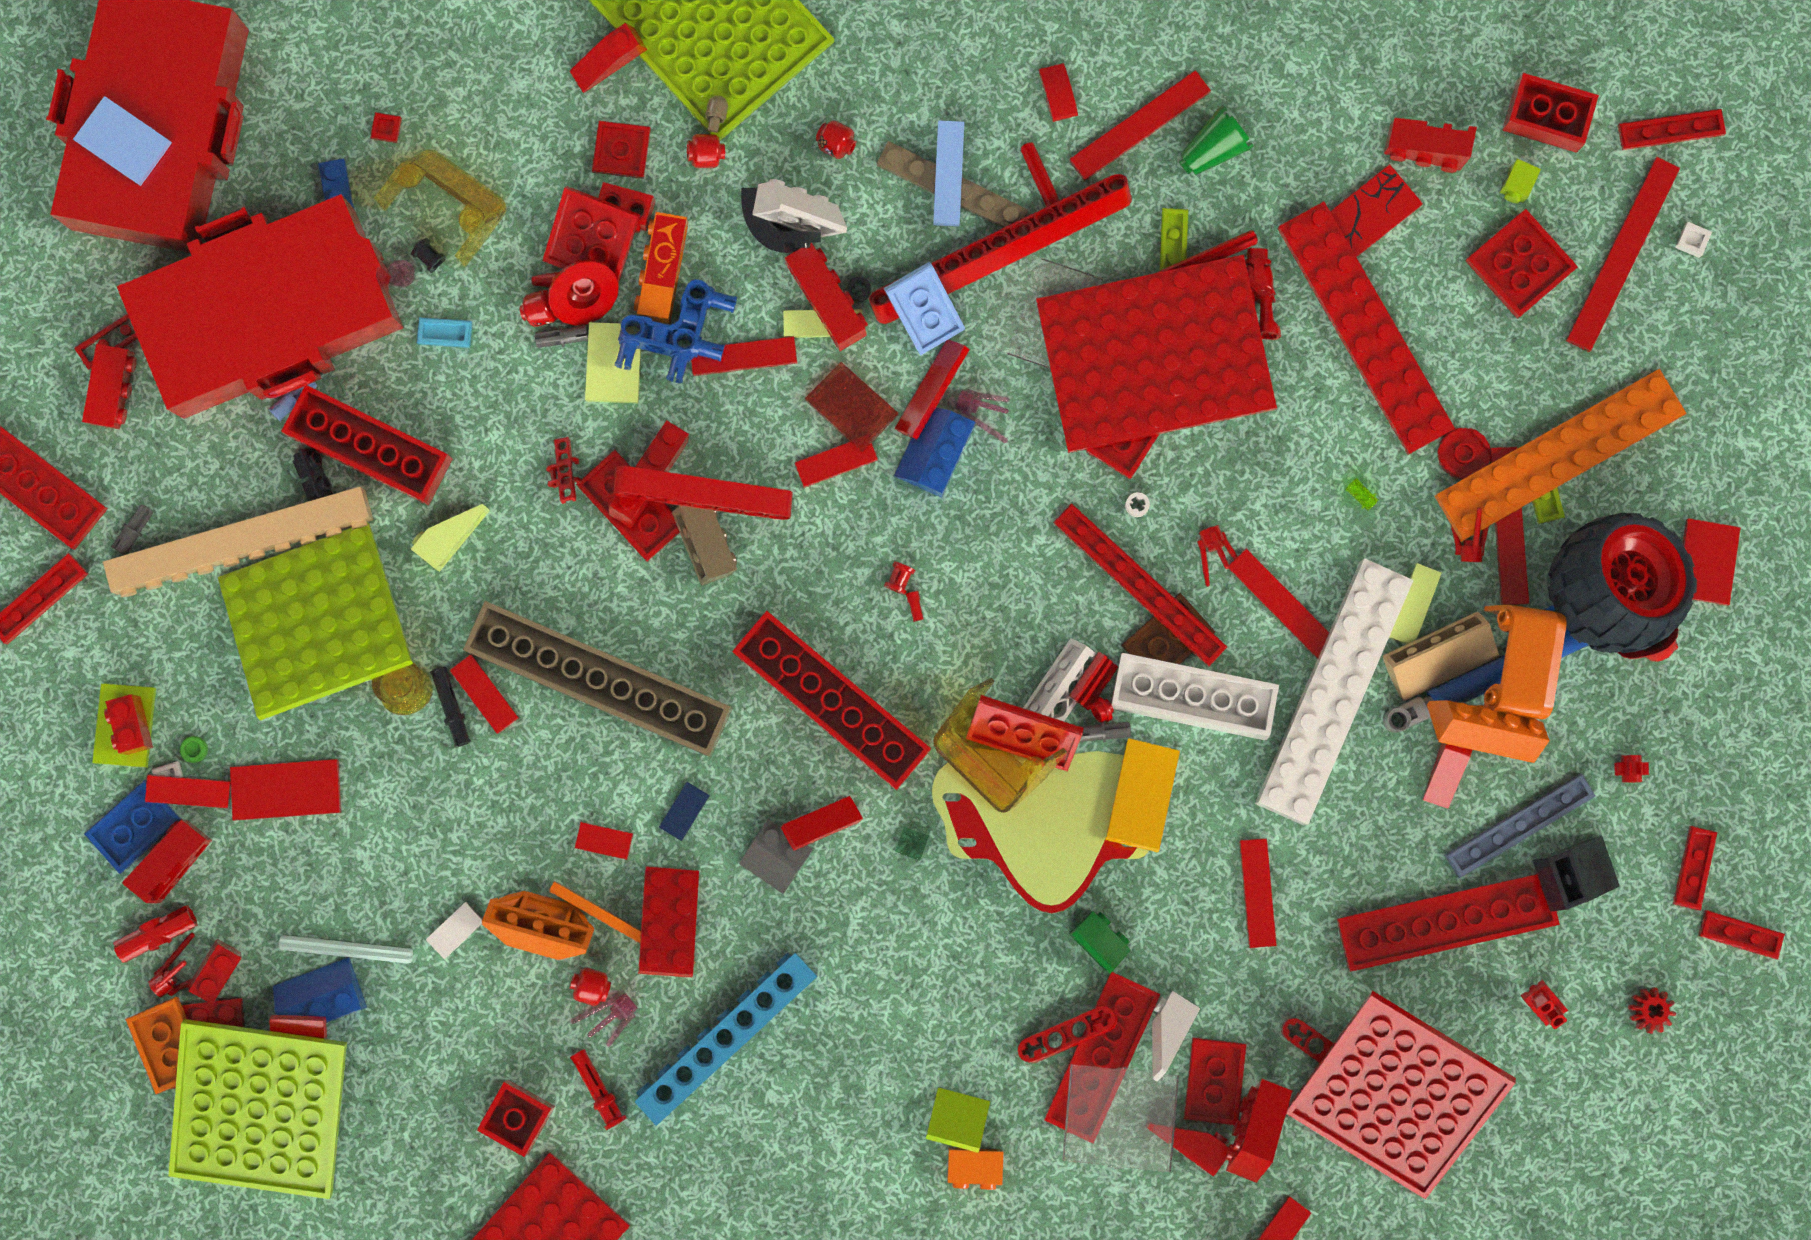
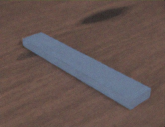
[1444,773,1596,878]

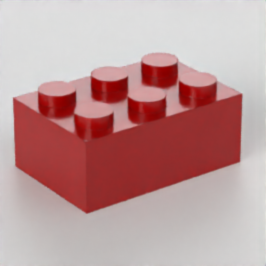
[1502,73,1599,153]
[1225,1079,1292,1183]

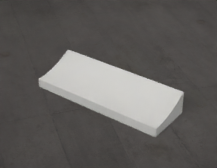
[1111,653,1279,740]

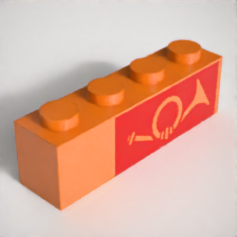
[634,212,689,324]

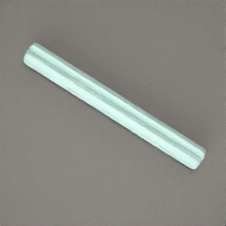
[279,935,413,963]

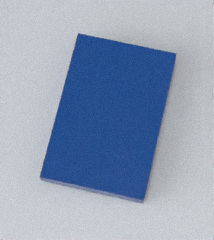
[84,780,181,874]

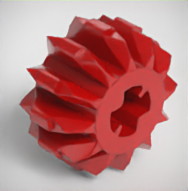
[1628,987,1676,1034]

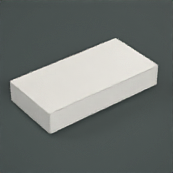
[426,902,482,959]

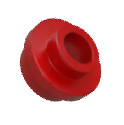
[1090,696,1114,723]

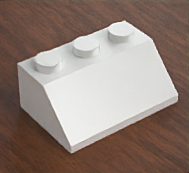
[752,179,847,237]

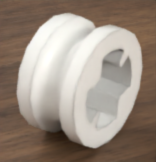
[1125,492,1150,517]

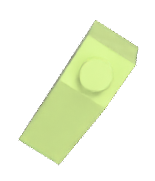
[411,504,490,572]

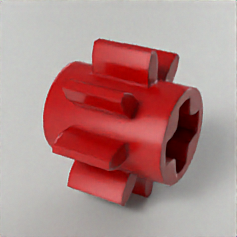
[1614,755,1649,783]

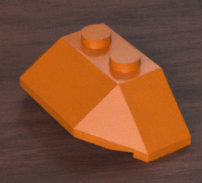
[482,891,594,960]

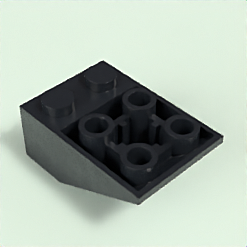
[1532,835,1620,912]

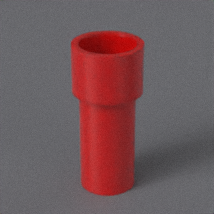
[906,591,924,622]

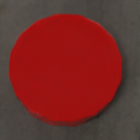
[1437,427,1491,480]

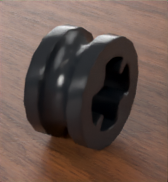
[847,276,871,302]

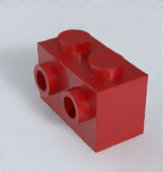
[104,694,153,755]

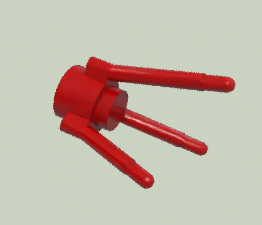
[1451,508,1489,562]
[1197,525,1238,587]
[148,933,195,998]

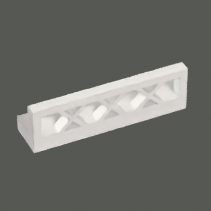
[1023,638,1097,721]

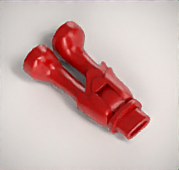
[1245,248,1281,340]

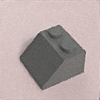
[739,819,813,894]

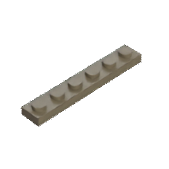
[877,141,1028,228]

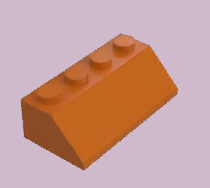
[1427,700,1550,763]

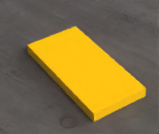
[1106,738,1180,852]

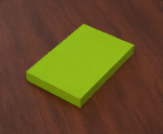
[92,683,156,768]

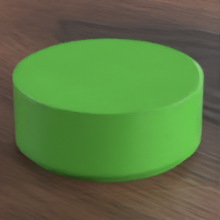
[180,736,208,763]

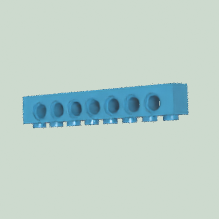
[635,953,818,1126]

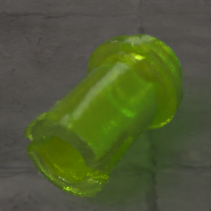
[1345,478,1379,511]

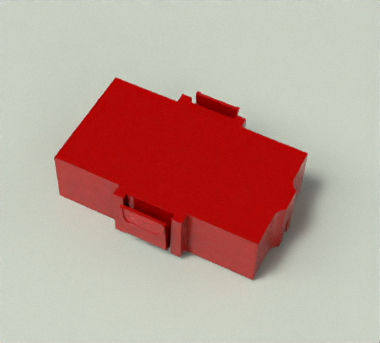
[46,0,249,253]
[116,194,404,419]

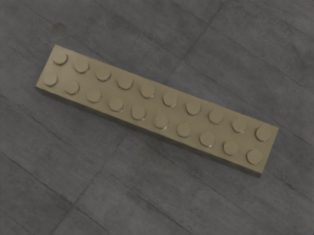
[463,601,732,757]

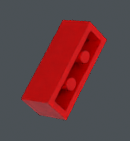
[82,344,137,430]

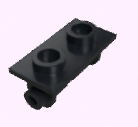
[292,449,333,501]

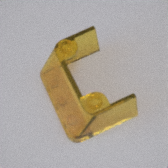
[374,149,507,268]
[933,678,1067,813]

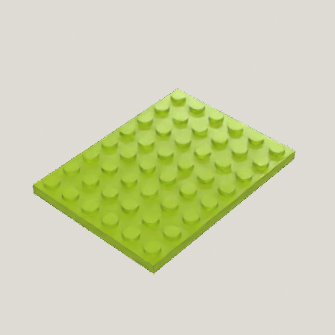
[588,0,835,141]

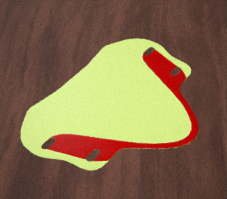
[932,749,1149,914]

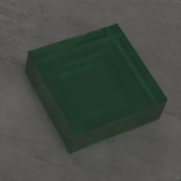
[895,827,929,861]

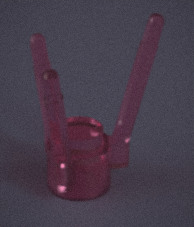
[956,390,1010,443]
[570,992,638,1047]

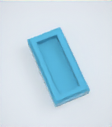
[417,317,472,348]

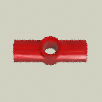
[113,905,198,963]

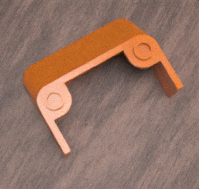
[1470,605,1567,719]

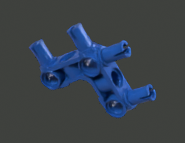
[614,279,737,383]

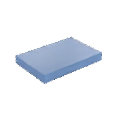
[73,96,172,186]
[884,262,965,356]

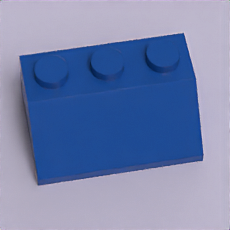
[894,407,975,498]
[273,957,367,1023]

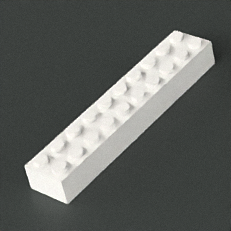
[1255,558,1413,825]

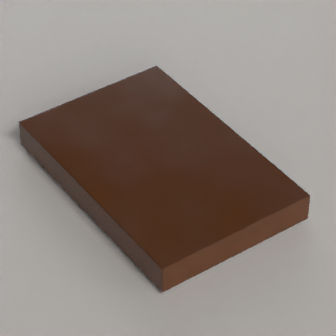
[1121,593,1216,664]

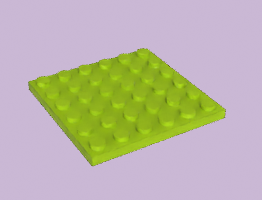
[218,522,413,720]
[168,1019,347,1199]

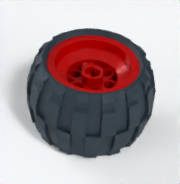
[1547,513,1697,653]

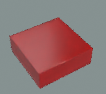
[370,112,402,143]

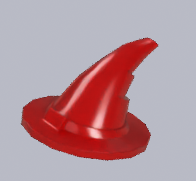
[531,260,619,326]

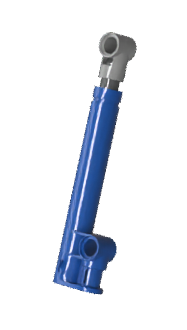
[1383,605,1589,733]

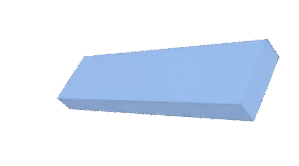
[933,120,964,227]

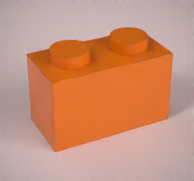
[947,1147,1004,1190]

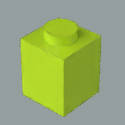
[1499,158,1541,204]

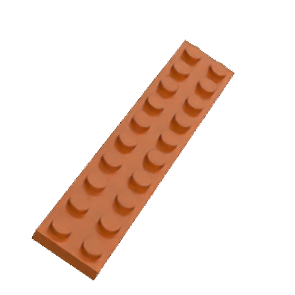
[1434,369,1687,542]

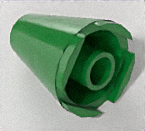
[1179,105,1254,175]

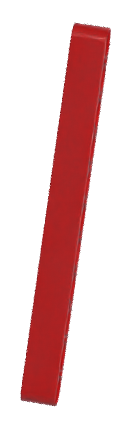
[869,174,1132,324]

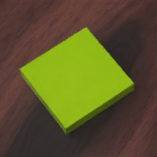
[926,1087,990,1153]

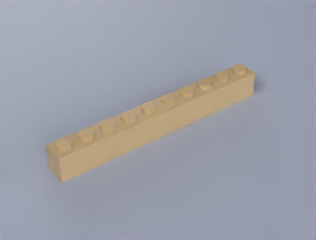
[103,487,373,597]

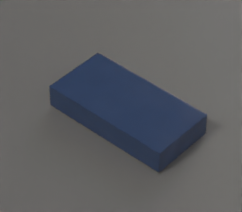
[659,782,710,841]

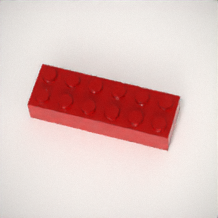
[281,385,453,506]

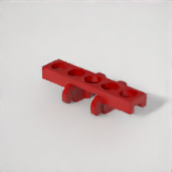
[546,437,581,504]

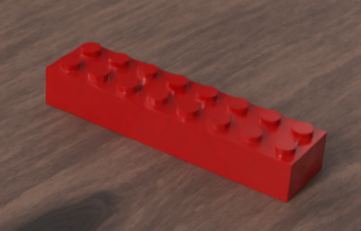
[732,611,931,791]

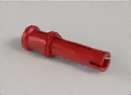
[570,1049,627,1131]

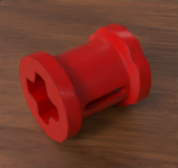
[884,561,916,595]

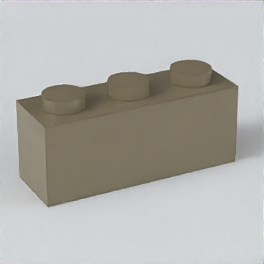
[672,505,737,586]

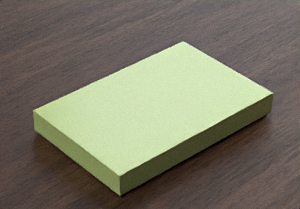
[585,322,641,403]

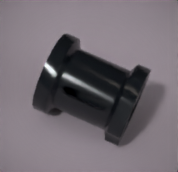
[411,238,446,273]

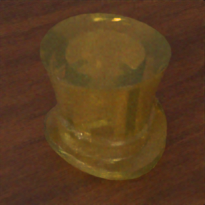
[371,662,433,715]

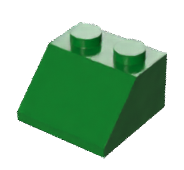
[1068,911,1131,973]

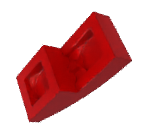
[1039,63,1078,122]

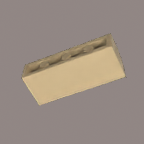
[1383,612,1499,701]

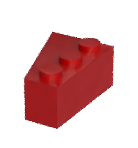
[1384,118,1477,173]
[122,819,212,903]

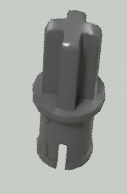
[535,325,588,348]
[111,505,153,555]
[1079,721,1131,743]

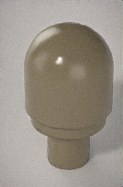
[706,95,728,132]

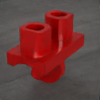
[1521,979,1568,1029]

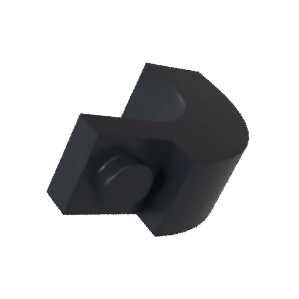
[741,188,821,253]

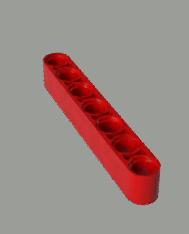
[613,466,793,520]

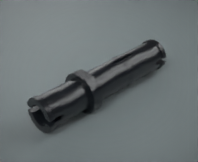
[430,667,472,748]

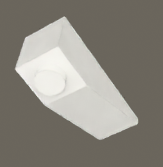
[1152,991,1200,1081]

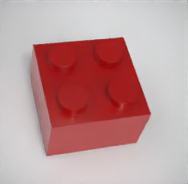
[477,1080,555,1157]

